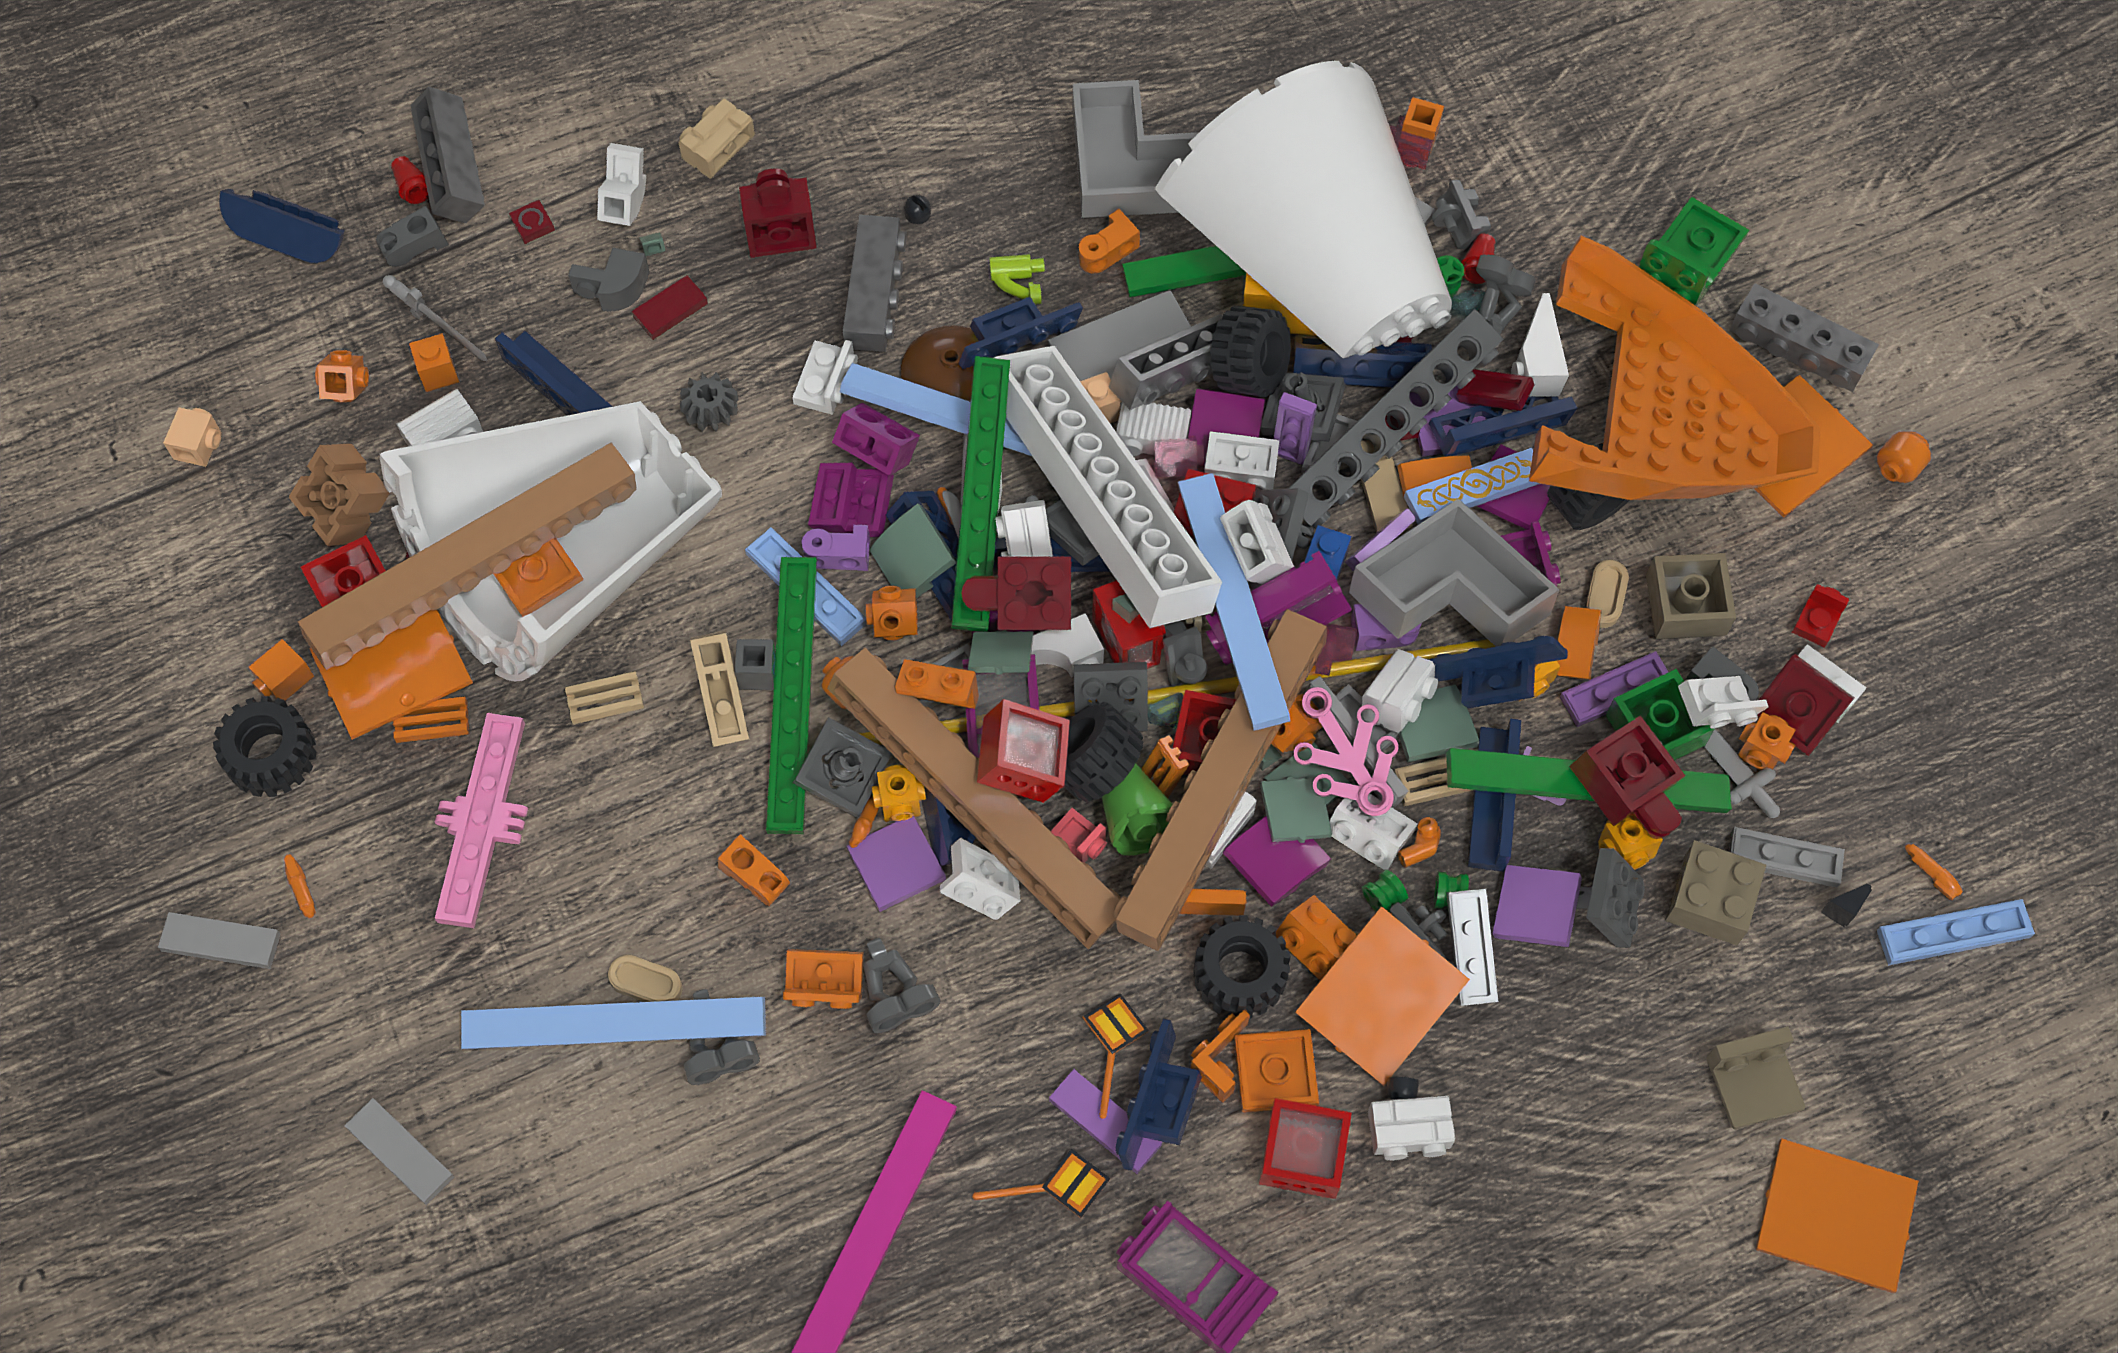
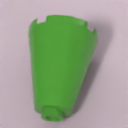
[1102,763,1173,856]

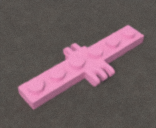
[435,713,528,928]

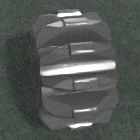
[679,372,739,432]

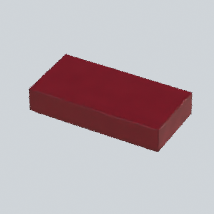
[632,275,708,340]
[1456,369,1535,411]

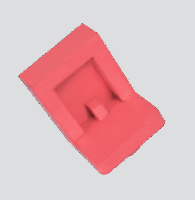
[1050,808,1107,863]

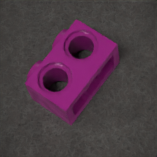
[832,403,920,476]

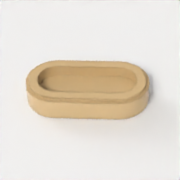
[1585,560,1629,628]
[608,955,682,1002]

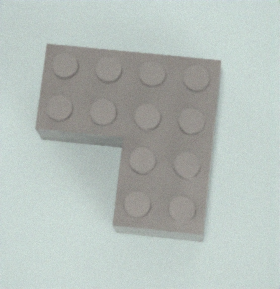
[1072,80,1199,218]
[1349,499,1560,647]

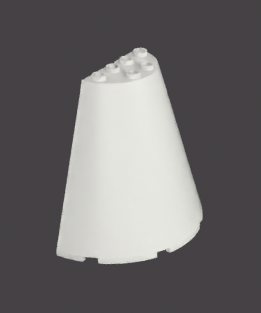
[1155,61,1452,358]
[380,401,722,682]

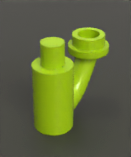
[989,254,1045,305]

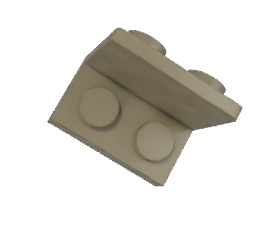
[1706,1026,1806,1129]

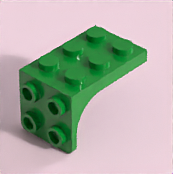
[1639,197,1749,306]

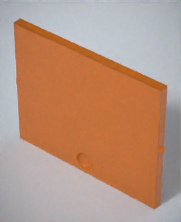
[1754,375,1873,518]
[310,610,473,740]
[1295,906,1470,1086]
[1755,1139,1918,1293]

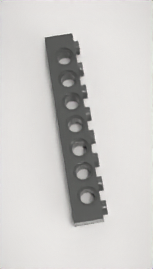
[1287,309,1504,529]

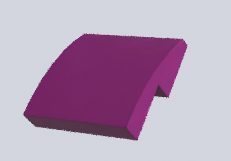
[1185,389,1265,465]
[1477,444,1551,530]
[808,463,894,537]
[1223,816,1331,907]

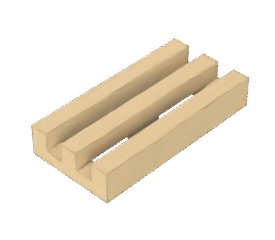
[565,671,644,724]
[1394,757,1472,806]

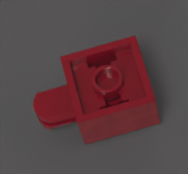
[739,168,817,258]
[961,556,1071,630]
[1569,715,1686,839]

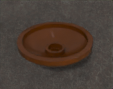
[901,326,1001,402]

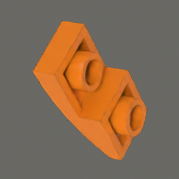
[1397,455,1472,497]
[1557,606,1602,680]

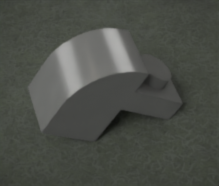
[568,248,650,312]

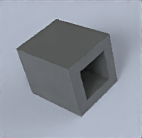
[735,639,776,690]

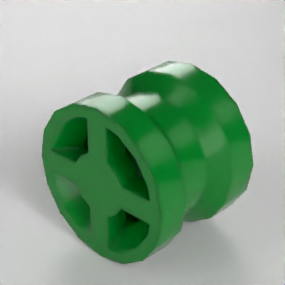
[1437,255,1464,298]
[1362,870,1409,913]
[1434,871,1469,909]

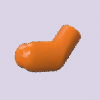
[1398,817,1441,868]

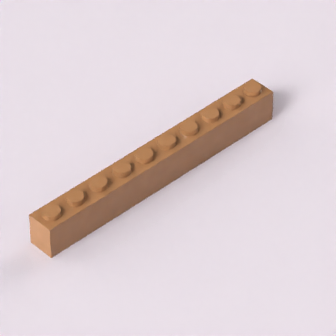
[298,442,637,670]
[1114,609,1327,951]
[827,648,1121,950]

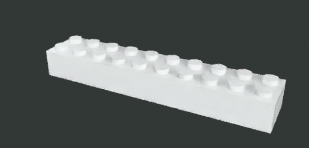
[994,346,1222,628]

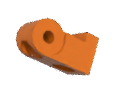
[1079,209,1140,274]
[718,834,790,906]

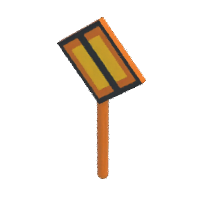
[1083,993,1149,1119]
[972,1148,1111,1218]

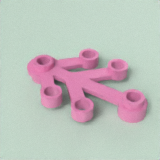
[1294,687,1399,816]

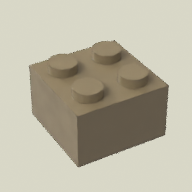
[1646,553,1736,639]
[1665,840,1766,945]

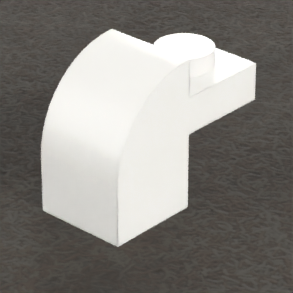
[597,143,646,226]

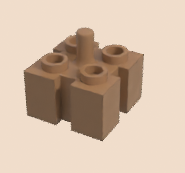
[289,444,391,546]

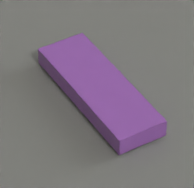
[1273,392,1317,464]
[1560,651,1668,727]
[1049,1069,1162,1174]

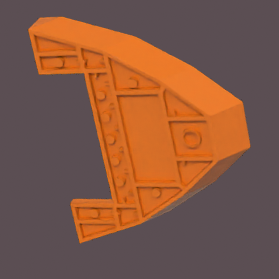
[1529,235,1820,500]

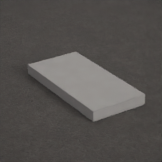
[1048,290,1191,381]

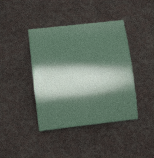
[869,503,957,599]
[1398,685,1479,763]

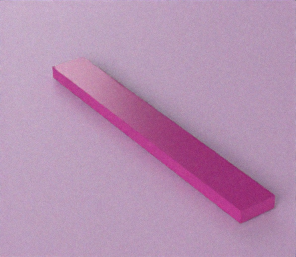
[791,1090,957,1353]

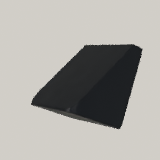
[1821,884,1872,927]

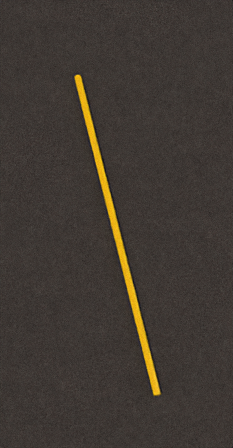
[858,639,1496,745]

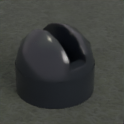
[904,194,931,224]
[1388,1077,1419,1100]

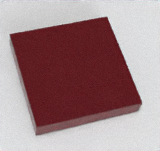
[1757,654,1855,756]

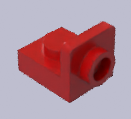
[1792,584,1849,648]

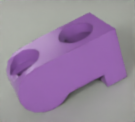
[802,525,871,571]
[1350,604,1422,651]

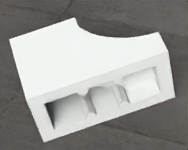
[1032,614,1104,677]

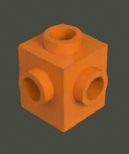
[315,350,369,402]
[866,586,918,640]
[1271,694,1323,753]
[1738,712,1796,770]

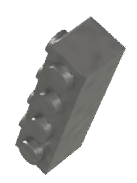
[410,87,485,223]
[843,215,906,352]
[1729,283,1879,392]
[1109,314,1223,410]

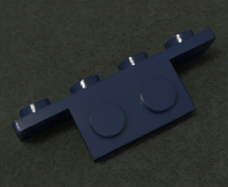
[959,297,1083,370]
[1427,636,1568,709]
[1116,1019,1202,1171]

